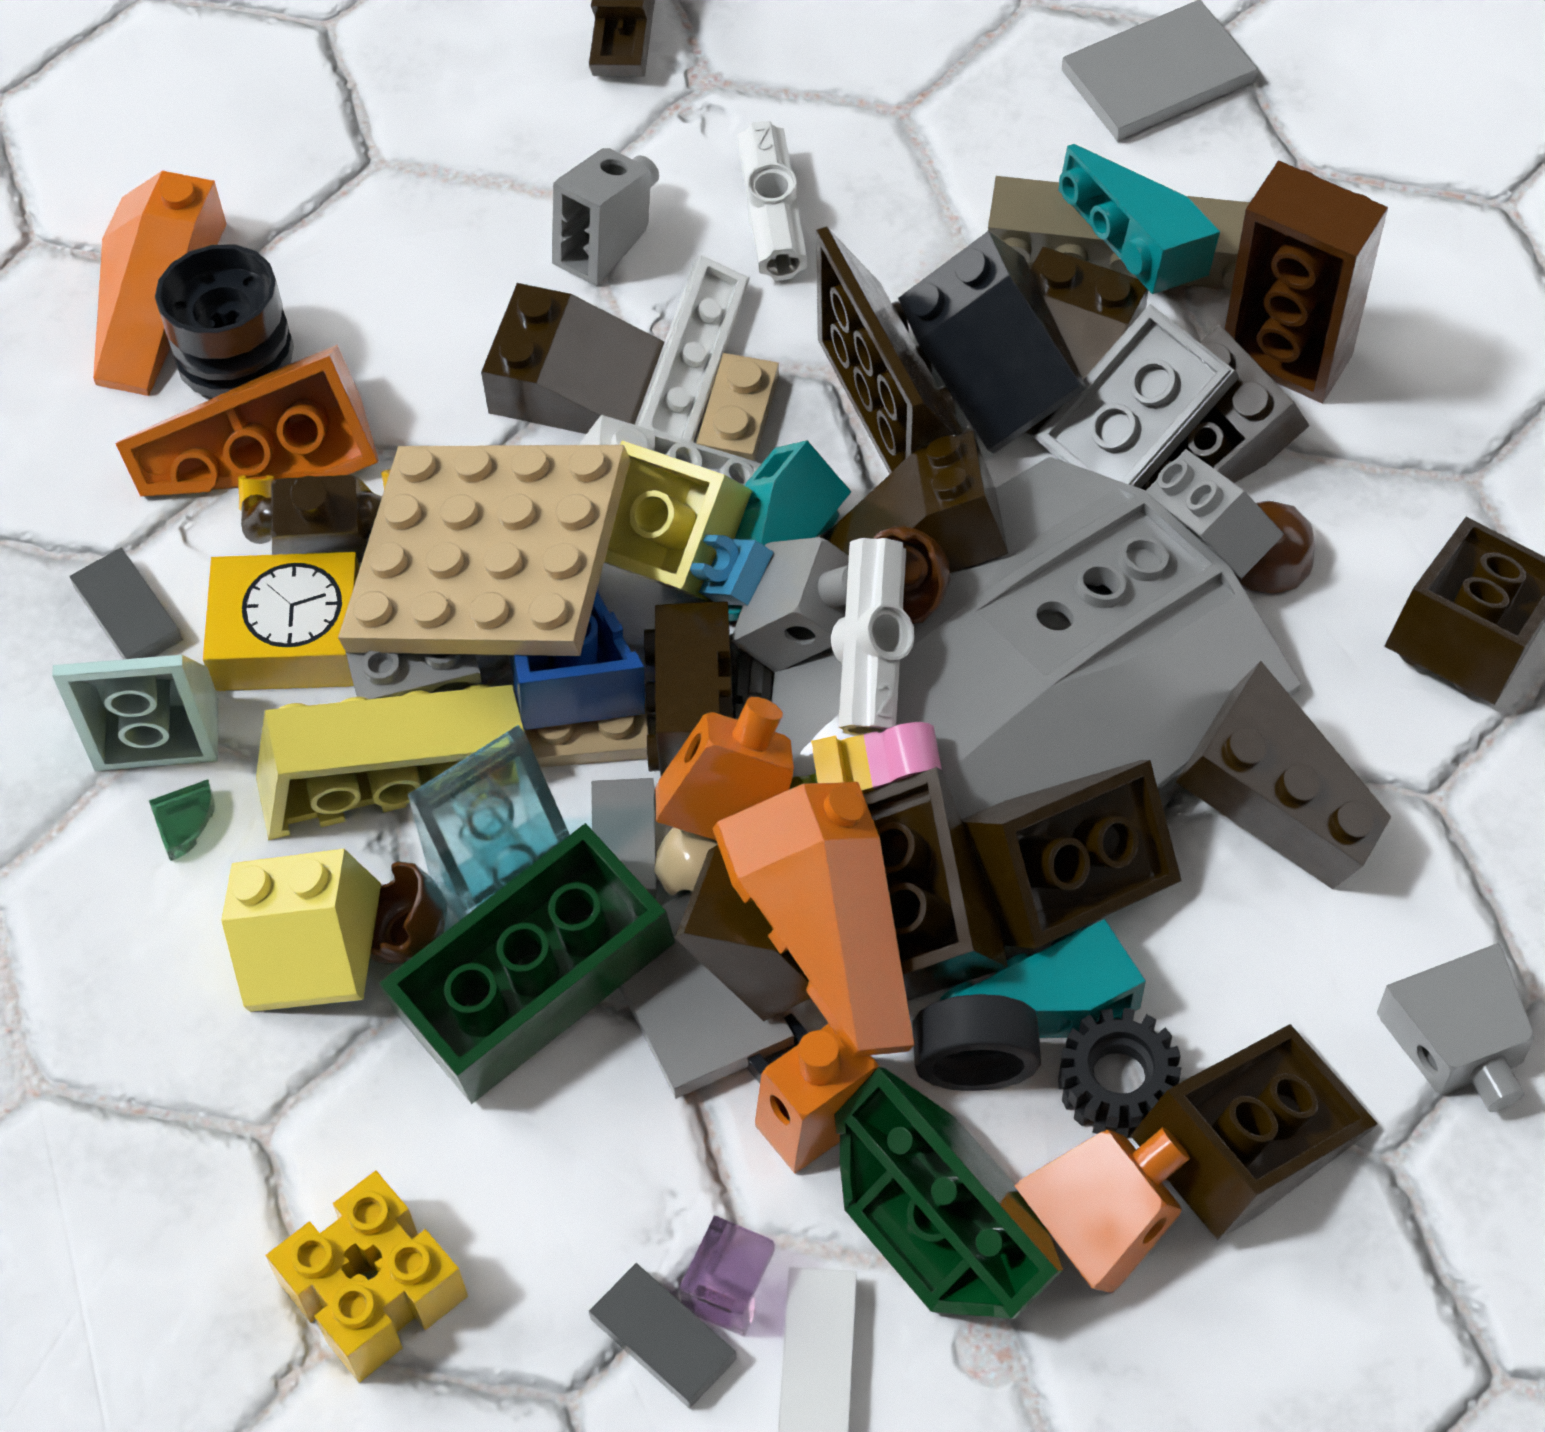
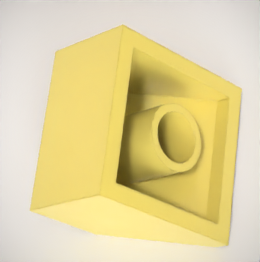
[604,440,752,602]
[221,849,381,1012]

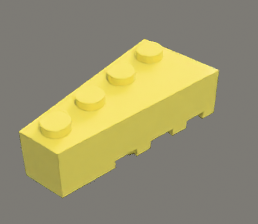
[256,684,528,840]

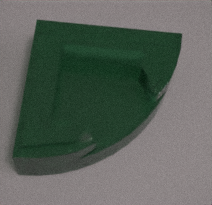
[148,779,215,861]

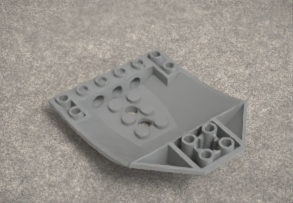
[771,457,1301,819]

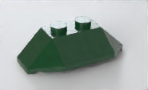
[834,1067,1063,1319]

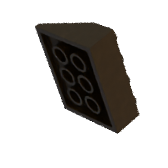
[816,226,970,474]

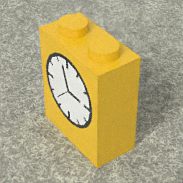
[202,552,360,691]

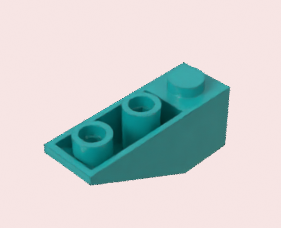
[1058,144,1220,294]
[728,440,851,621]
[939,919,1146,1038]

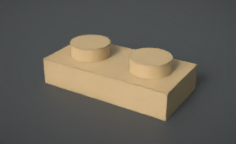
[696,353,779,461]
[524,698,649,769]

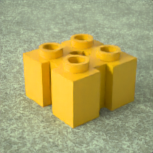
[265,1170,468,1383]

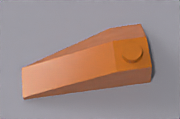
[93,170,227,396]
[115,345,379,497]
[712,782,914,1057]

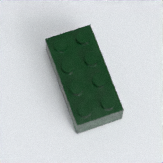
[379,823,676,1104]

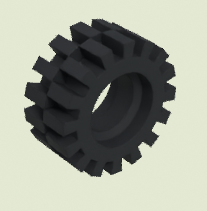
[1058,1008,1182,1138]

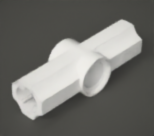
[737,120,808,281]
[831,538,915,736]

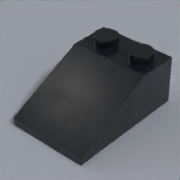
[898,231,1087,454]

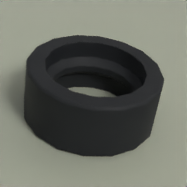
[912,994,1041,1091]

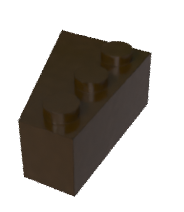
[644,601,733,776]

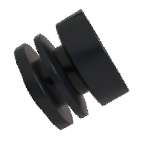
[155,244,294,398]

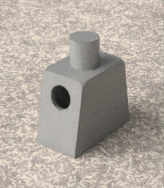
[552,148,660,286]
[730,537,849,672]
[1376,943,1534,1112]

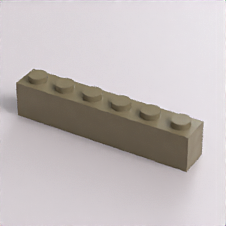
[988,176,1250,291]

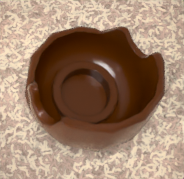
[1234,501,1315,594]
[872,525,951,624]
[370,861,447,964]

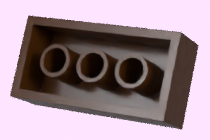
[1225,160,1388,404]

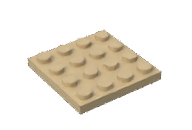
[338,445,630,656]

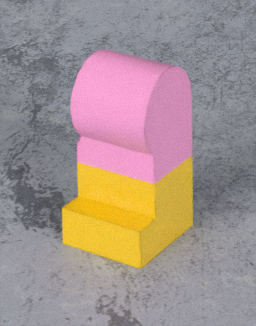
[811,722,942,794]

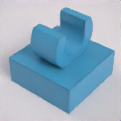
[690,535,773,606]

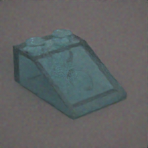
[408,725,570,920]

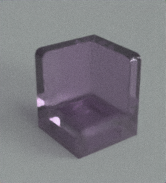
[679,1215,775,1337]

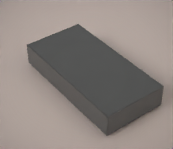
[69,547,183,659]
[589,1263,737,1409]

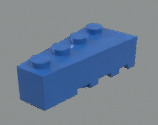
[509,587,645,730]

